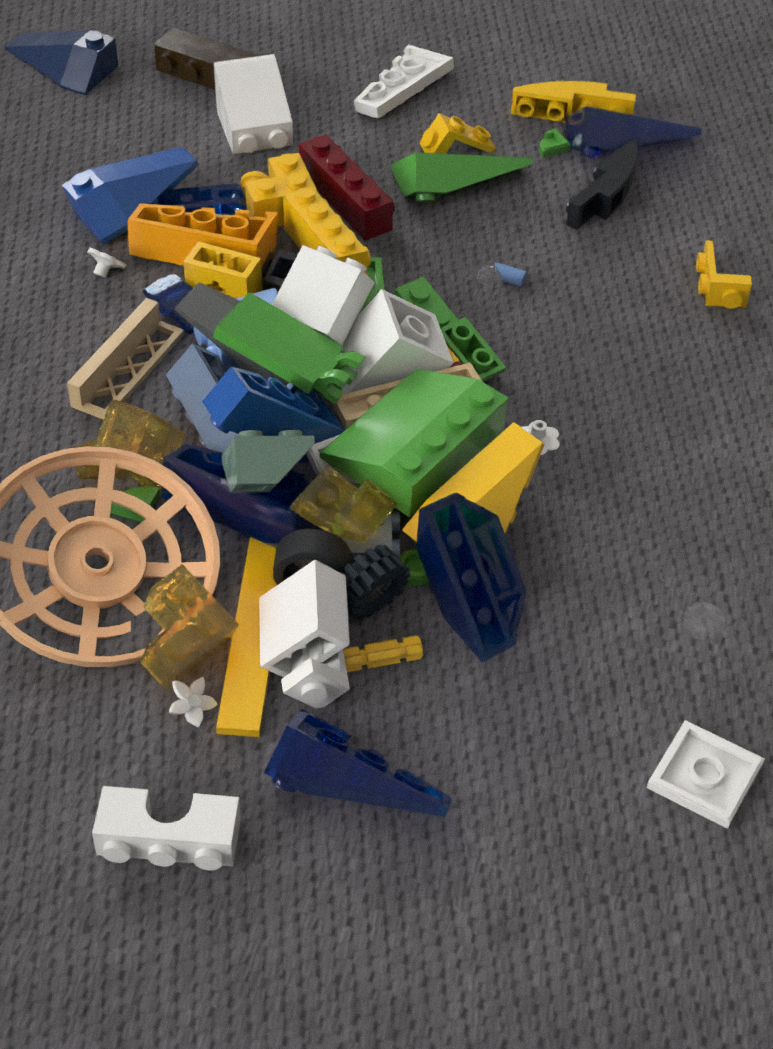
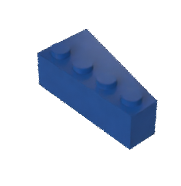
[202,366,345,464]

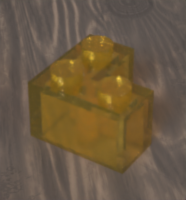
[140,564,239,691]

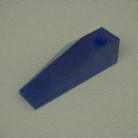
[565,106,702,157]
[264,709,452,817]

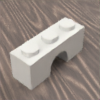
[92,786,241,870]

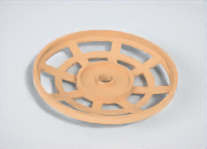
[0,446,220,667]

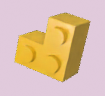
[245,153,317,227]

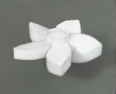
[169,677,218,727]

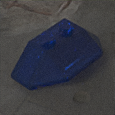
[416,493,526,662]

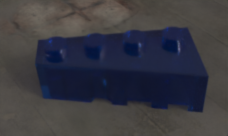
[161,443,337,548]

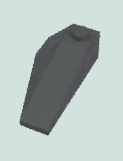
[175,282,289,386]

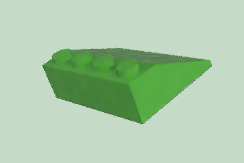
[319,369,509,517]

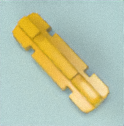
[343,635,423,672]

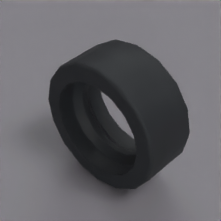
[273,529,352,585]

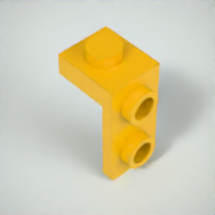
[419,113,496,154]
[696,240,752,309]

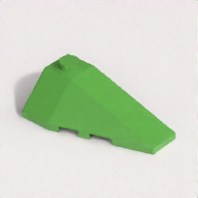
[391,152,532,203]

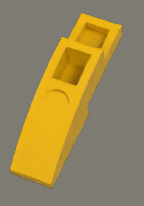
[511,81,636,124]

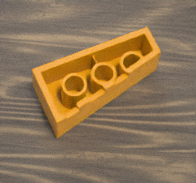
[128,203,278,268]

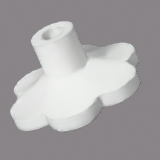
[87,248,126,278]
[522,420,560,455]

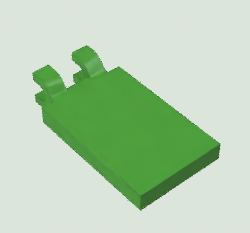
[212,292,365,404]

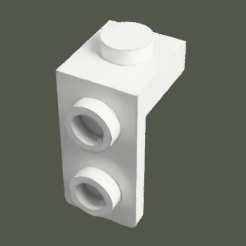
[281,649,350,708]

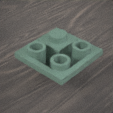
[222,430,315,493]

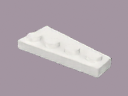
[354,45,454,119]

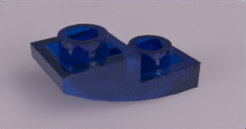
[143,272,194,335]

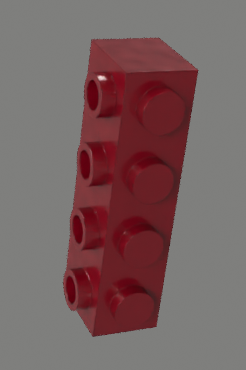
[299,135,395,240]

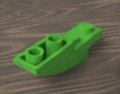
[394,276,506,382]

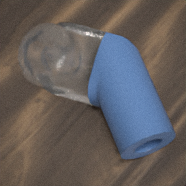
[477,262,527,287]

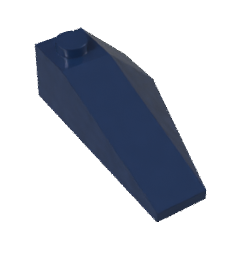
[5,30,118,95]

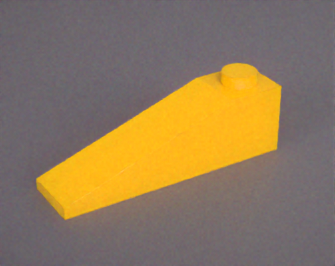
[402,422,544,587]

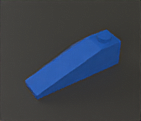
[62,147,199,245]

